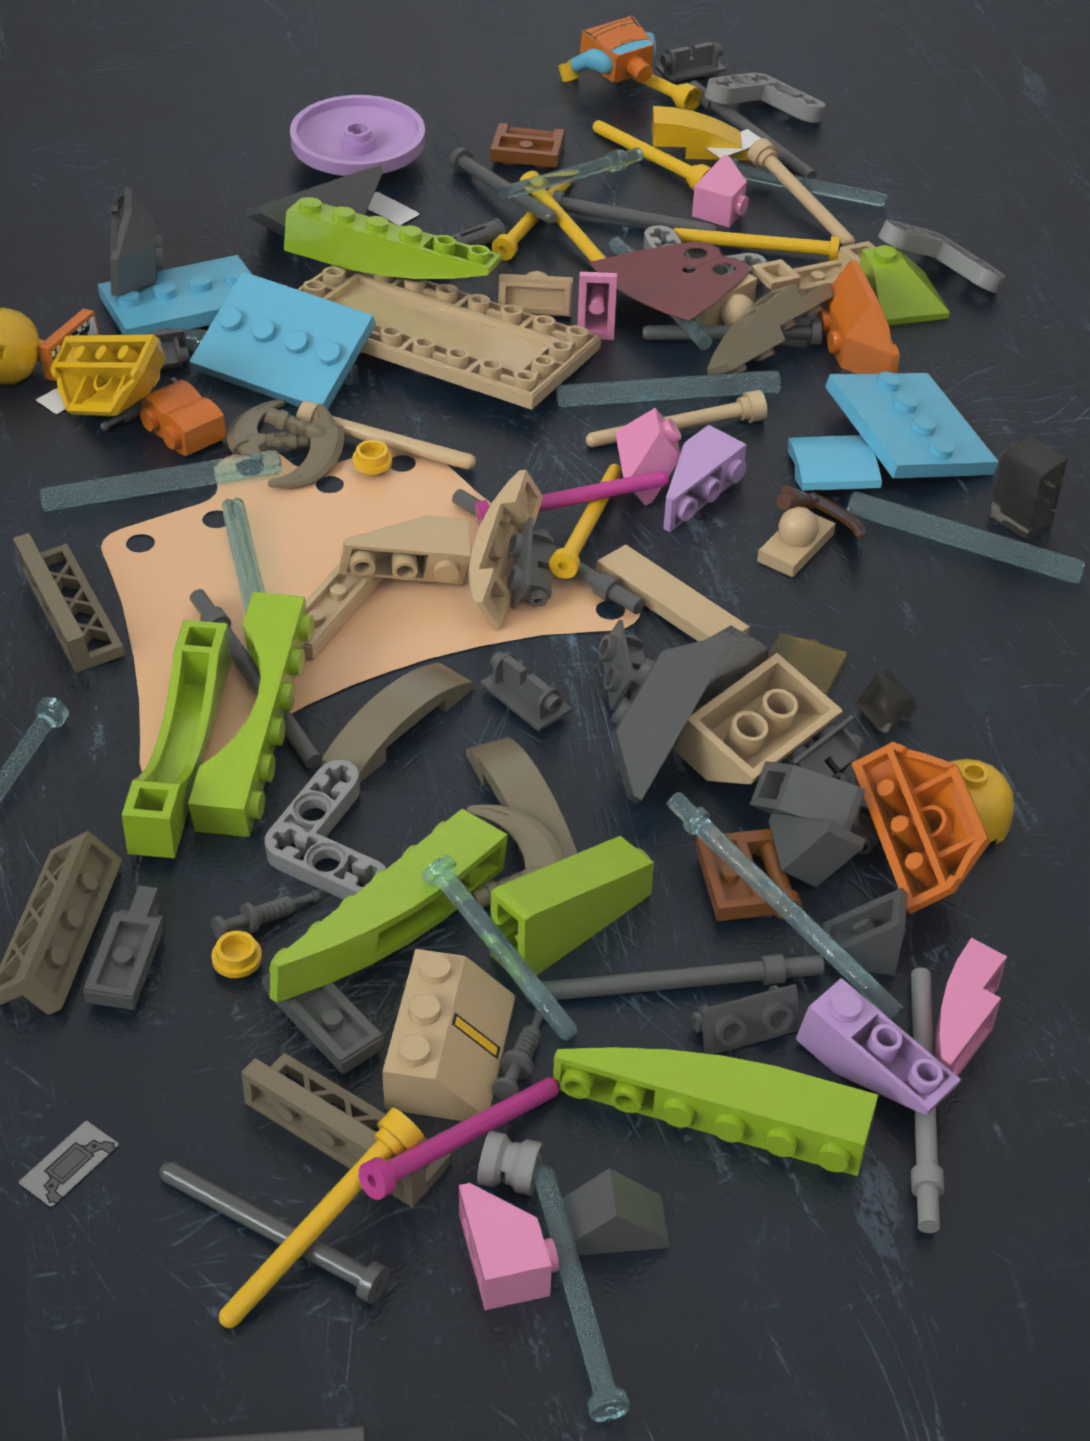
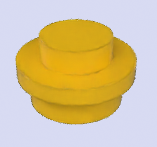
[352,440,392,476]
[211,931,262,978]

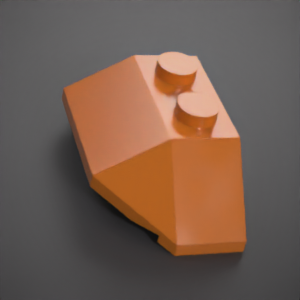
[817,260,900,374]
[851,742,990,914]

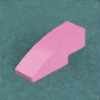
[934,938,1007,1076]

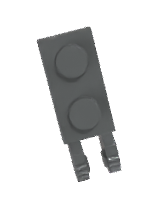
[261,973,384,1075]

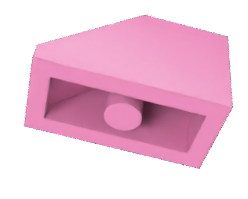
[692,155,749,228]
[577,272,617,340]
[615,408,681,506]
[459,1183,559,1310]

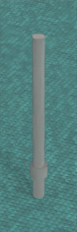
[911,968,944,1233]

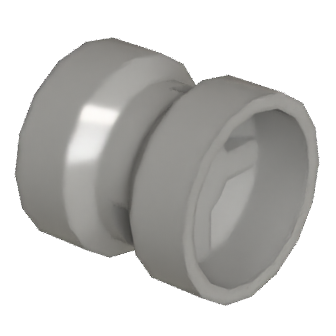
[477,1130,544,1196]

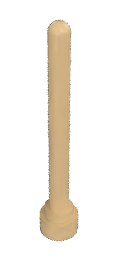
[747,138,855,246]
[586,389,767,448]
[296,400,476,470]

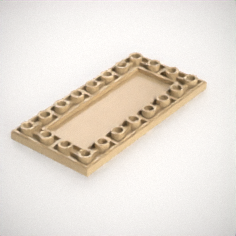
[297,265,601,410]

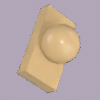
[498,270,573,317]
[694,273,757,325]
[757,507,836,577]

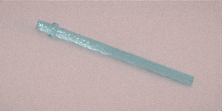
[667,792,905,1022]

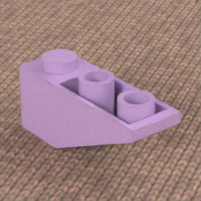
[664,425,747,532]
[795,978,961,1116]

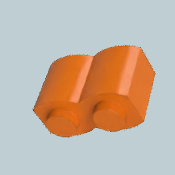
[140,380,226,456]

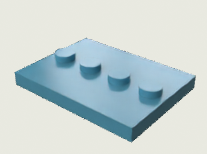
[98,255,252,335]
[189,271,376,410]
[825,371,999,478]

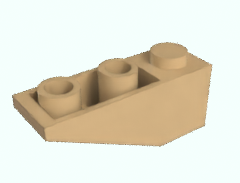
[338,515,471,584]

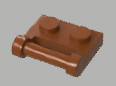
[490,122,566,169]
[696,829,803,921]

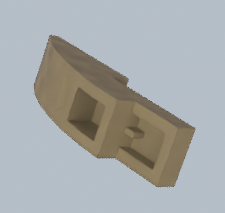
[707,283,834,378]

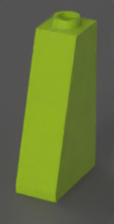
[490,836,654,985]

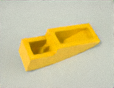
[652,106,749,160]

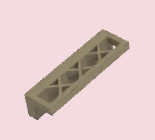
[13,533,125,673]
[0,831,123,1015]
[241,1053,452,1208]

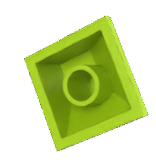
[860,245,950,326]

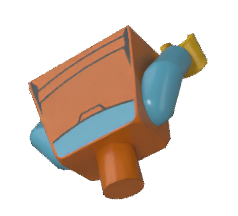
[558,16,656,83]

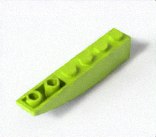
[284,197,502,279]
[269,809,508,1003]
[553,1047,878,1176]

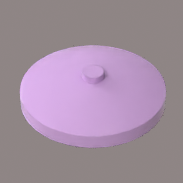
[290,95,425,176]

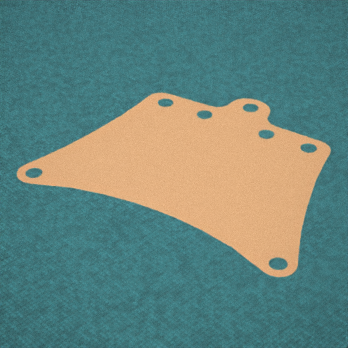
[101,448,640,772]

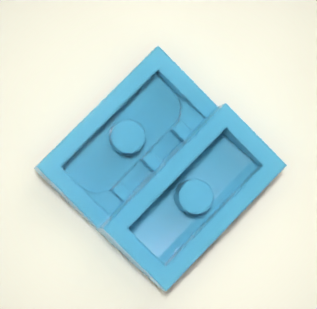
[788,435,882,491]

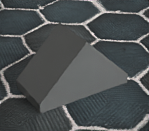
[769,813,866,887]
[820,888,908,976]
[553,1168,669,1257]

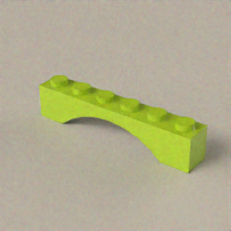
[188,592,314,838]
[122,620,231,858]

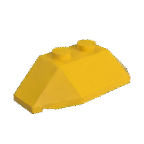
[50,334,166,416]

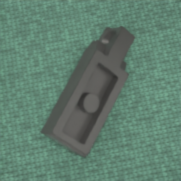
[83,885,165,1010]

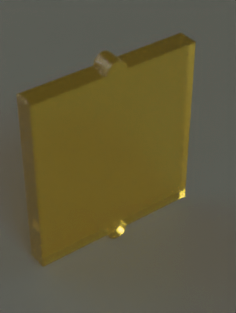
[763,632,847,696]

